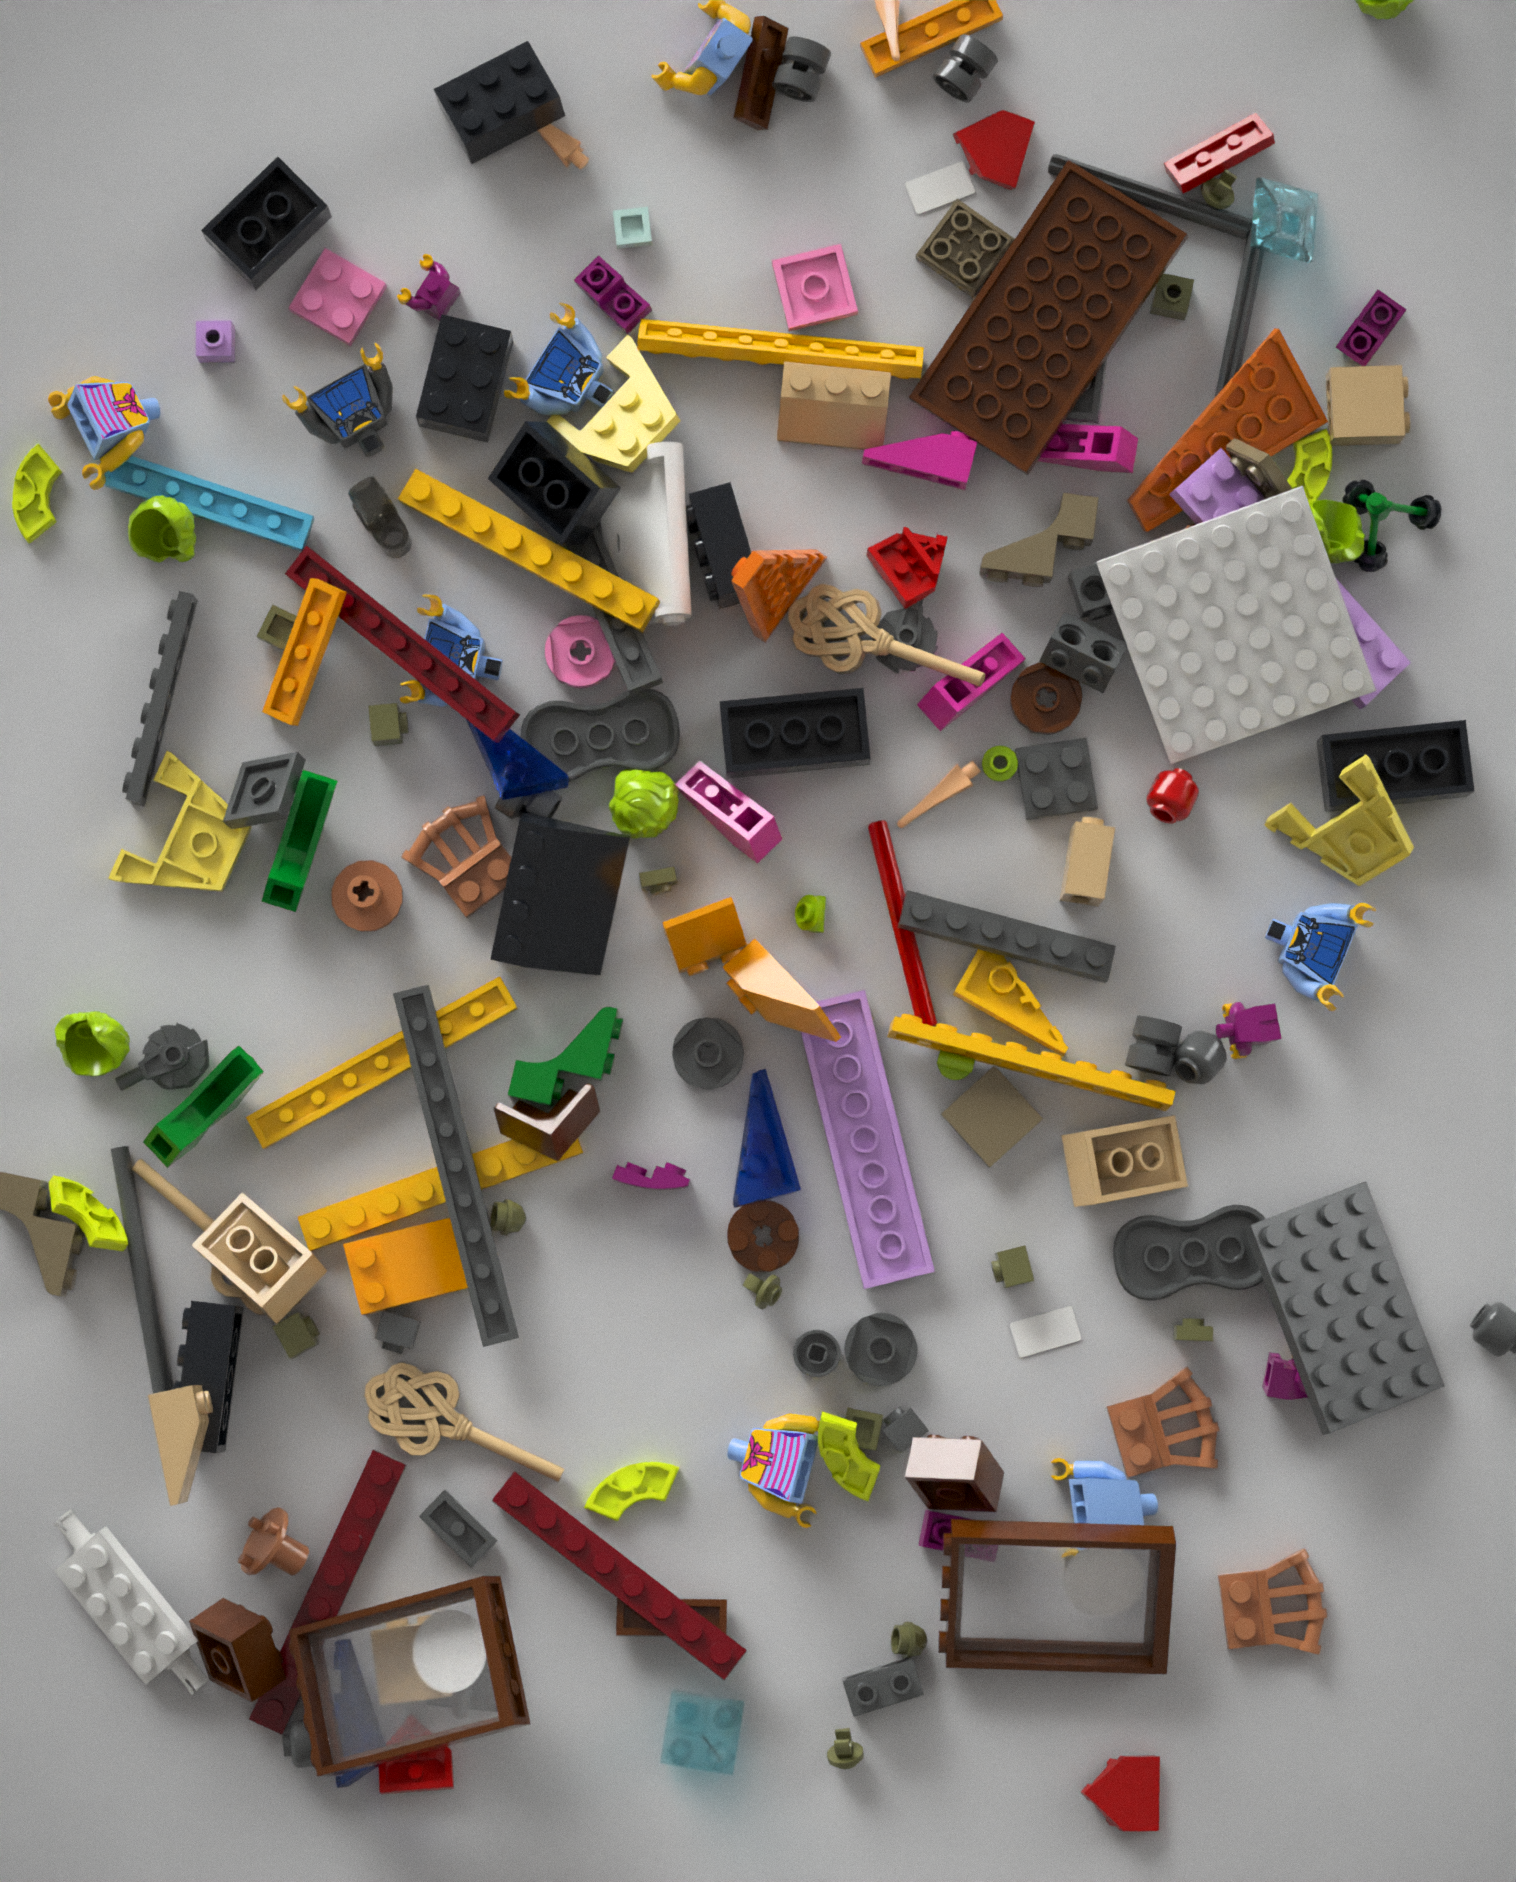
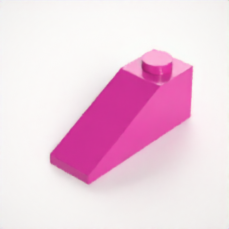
[1038,424,1138,473]
[862,431,977,490]
[917,633,1026,731]
[675,761,783,863]

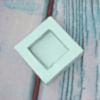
[613,207,652,249]

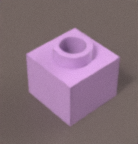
[196,320,235,363]

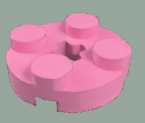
[545,615,616,688]

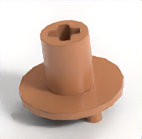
[331,860,403,932]
[238,1507,309,1576]

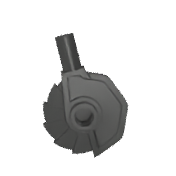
[872,599,938,674]
[115,1023,209,1091]

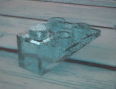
[1250,177,1318,263]
[660,1689,745,1775]

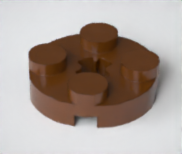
[1010,662,1083,735]
[727,1200,799,1272]

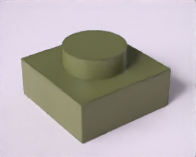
[257,604,297,651]
[639,866,678,895]
[1173,1318,1213,1341]
[845,1407,883,1451]

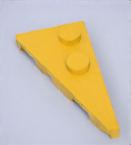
[953,949,1069,1057]

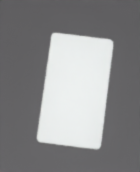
[905,161,975,214]
[1010,1306,1081,1358]

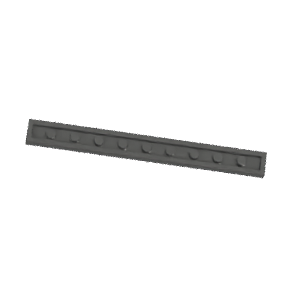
[393,985,519,1347]

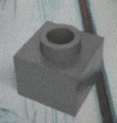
[375,1310,421,1354]
[882,1407,929,1454]

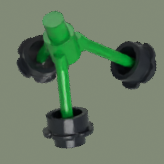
[1342,479,1442,572]

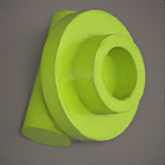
[795,895,826,933]
[937,1050,975,1080]

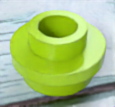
[982,745,1018,782]

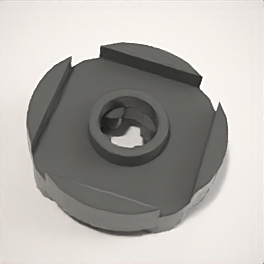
[672,1017,744,1090]
[844,1313,917,1386]

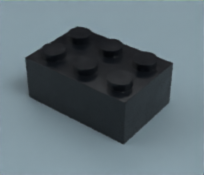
[434,41,565,164]
[201,156,332,290]
[416,314,513,443]
[488,421,621,545]
[686,482,751,610]

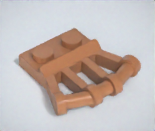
[401,795,511,918]
[1106,1366,1220,1477]
[1218,1548,1327,1655]

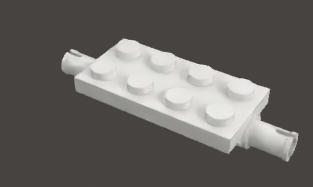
[54,1509,209,1695]

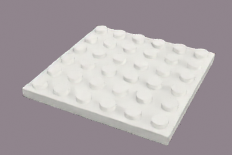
[1097,486,1376,764]

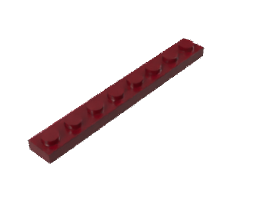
[285,546,520,743]
[249,1450,407,1735]
[492,1471,747,1681]

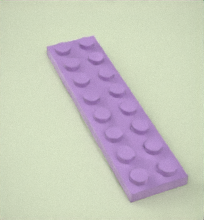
[1169,448,1411,709]
[800,990,935,1289]

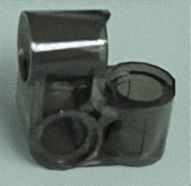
[348,476,412,558]

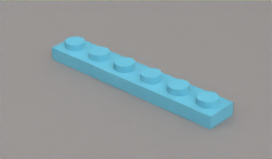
[104,456,315,552]

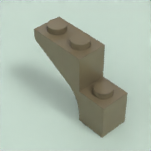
[979,493,1099,587]
[0,1172,85,1297]

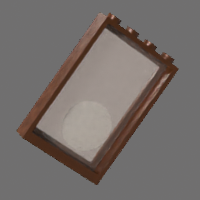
[938,1519,1176,1674]
[289,1576,531,1777]

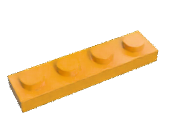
[860,0,1003,78]
[262,578,347,726]

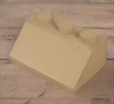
[777,362,891,450]

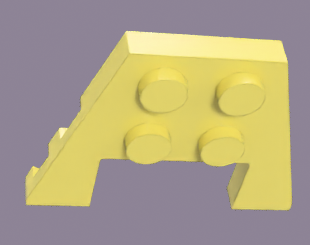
[546,334,681,473]
[108,751,252,892]
[1264,755,1414,886]

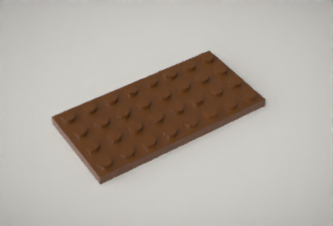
[909,160,1188,475]

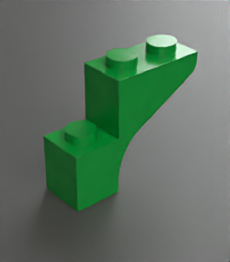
[261,770,338,912]
[508,1007,623,1107]
[143,1046,264,1168]

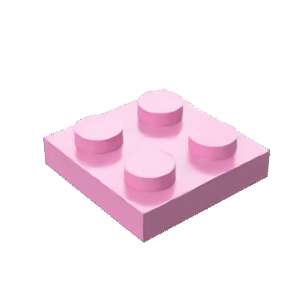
[772,244,858,331]
[289,248,387,346]

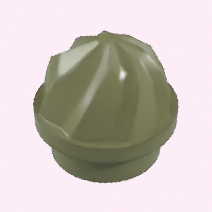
[490,1199,526,1236]
[891,1622,928,1659]

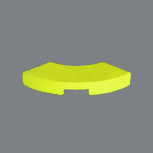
[1287,428,1333,503]
[12,443,63,544]
[48,1175,128,1251]
[818,1411,880,1501]
[584,1462,679,1521]

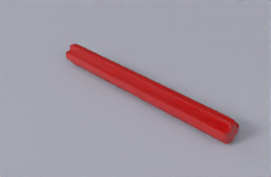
[868,820,937,1027]

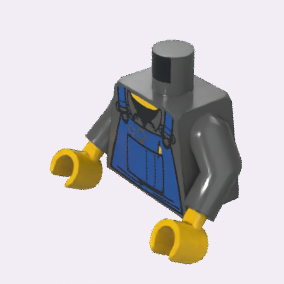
[282,343,393,457]

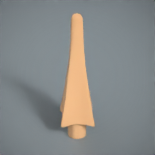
[874,0,900,61]
[537,124,589,169]
[897,760,981,828]

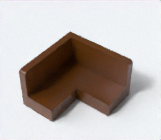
[493,1083,600,1162]

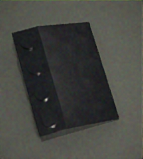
[490,812,631,975]

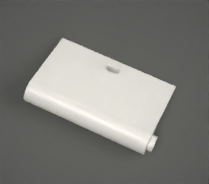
[598,442,692,626]

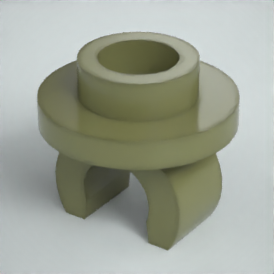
[1201,169,1237,209]
[742,1273,782,1309]
[827,1728,864,1769]

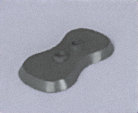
[521,689,680,784]
[1113,1205,1265,1301]

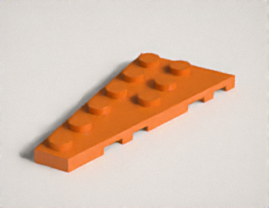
[1127,328,1328,532]
[731,549,827,642]

